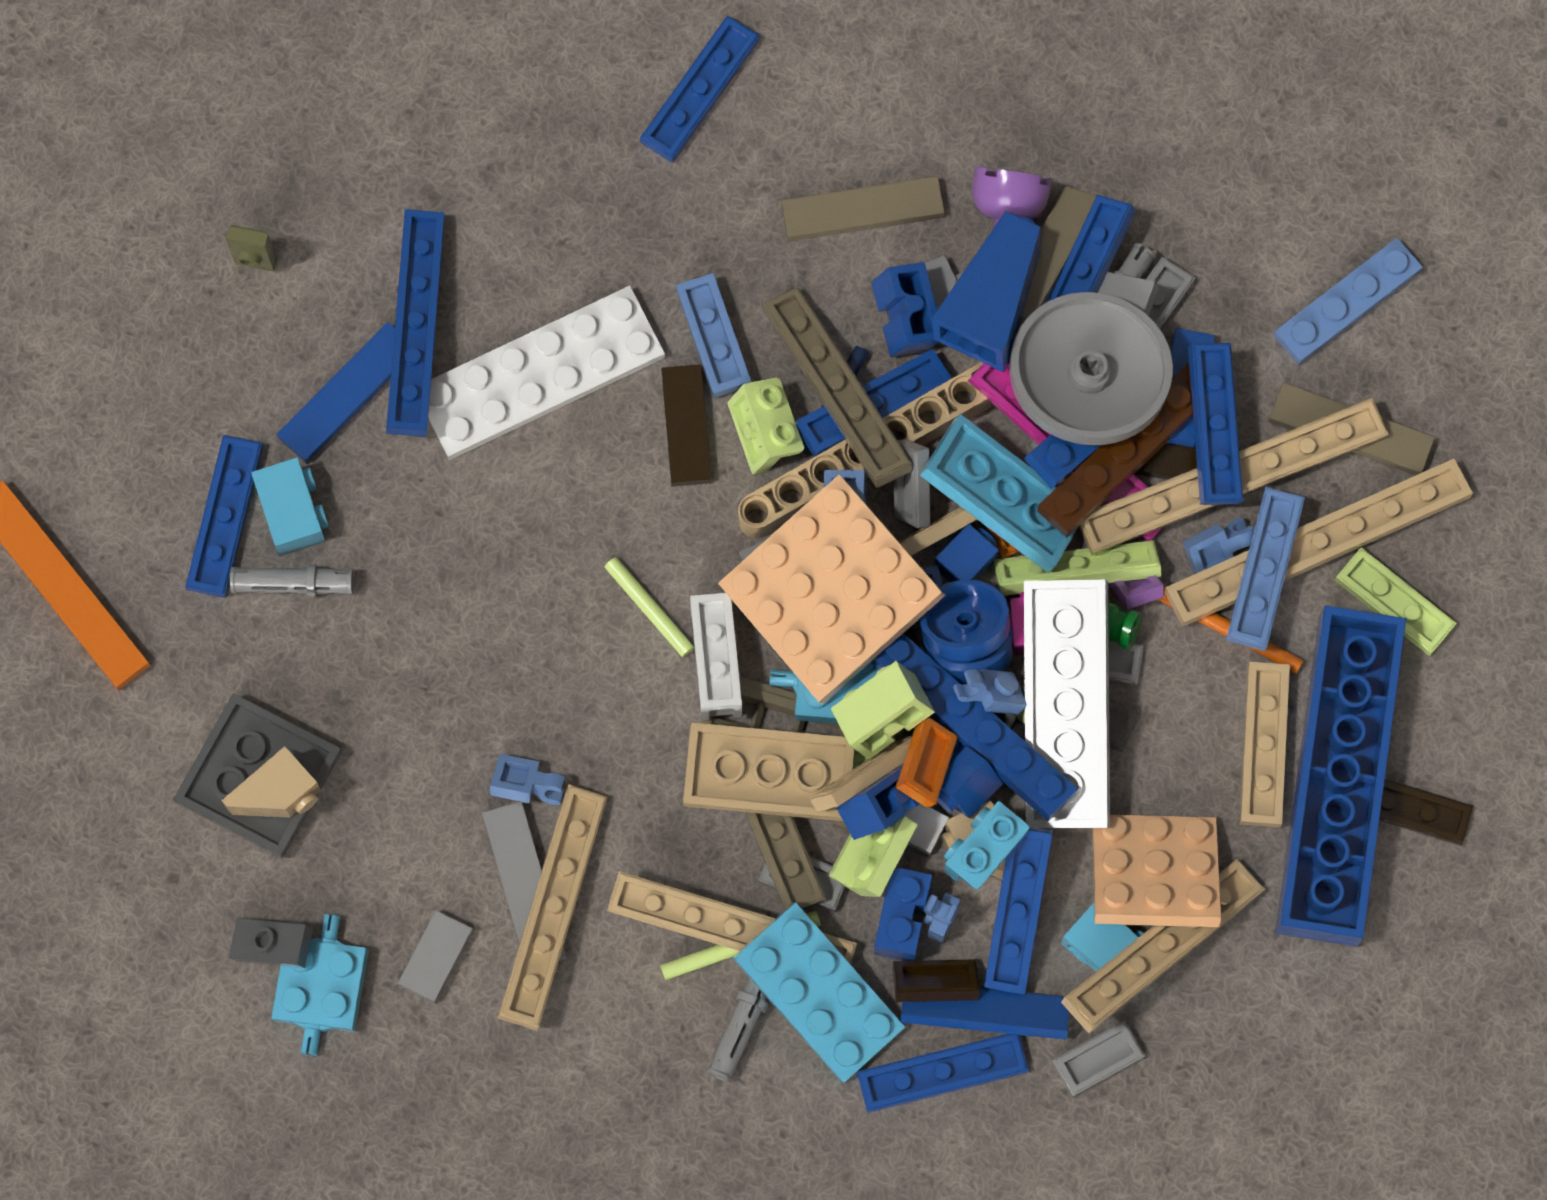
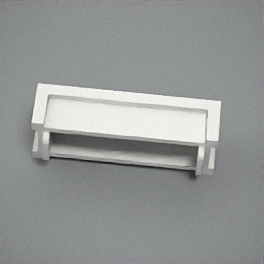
[690,593,742,721]

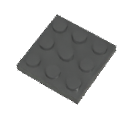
[173,693,342,859]

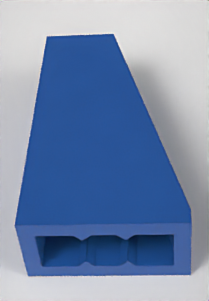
[932,211,1041,373]

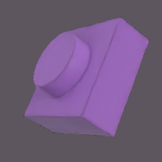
[1109,575,1164,610]

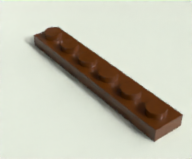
[1037,363,1193,538]

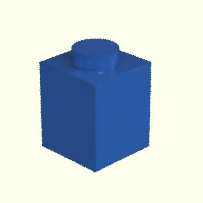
[935,524,999,582]

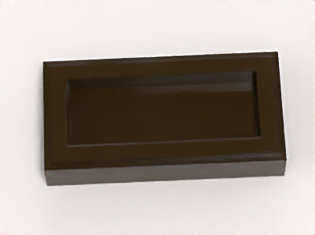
[892,959,980,1002]

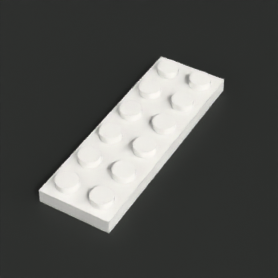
[428,286,665,460]
[1024,579,1110,828]

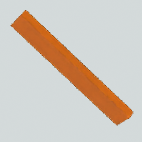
[0,480,150,691]

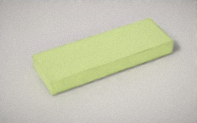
[1335,547,1457,656]

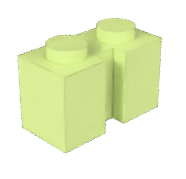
[831,661,935,759]

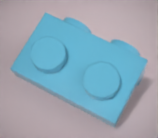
[944,801,1029,890]

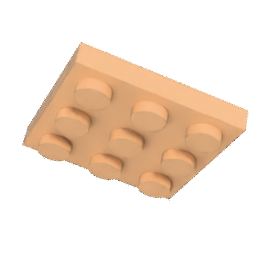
[1092,815,1221,927]

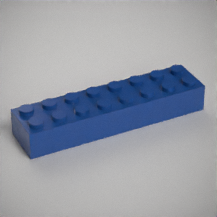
[1275,605,1406,947]

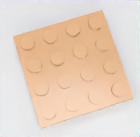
[718,475,945,705]

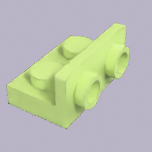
[727,377,804,475]
[829,816,918,897]

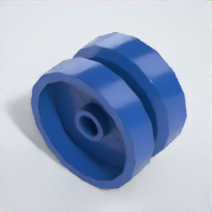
[919,579,1014,684]

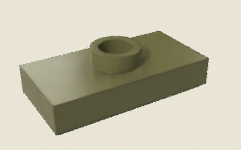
[226,225,277,272]

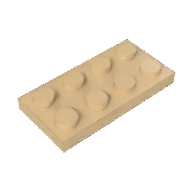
[683,722,854,821]

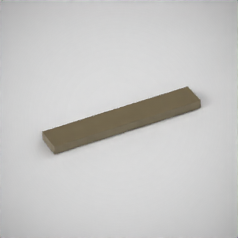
[763,287,912,488]

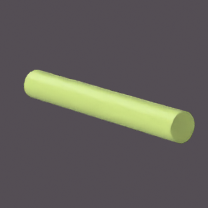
[604,557,695,658]

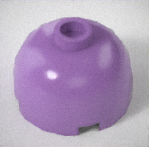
[972,167,1052,227]

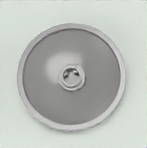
[1009,292,1173,445]

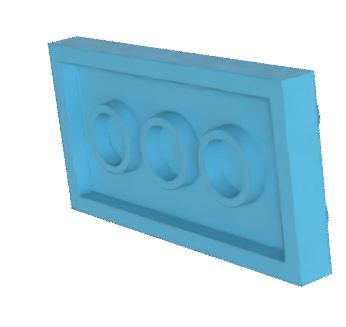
[920,414,1077,573]
[732,902,905,1083]

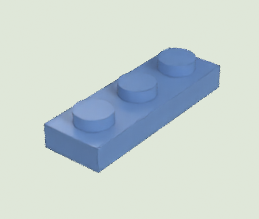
[675,273,751,398]

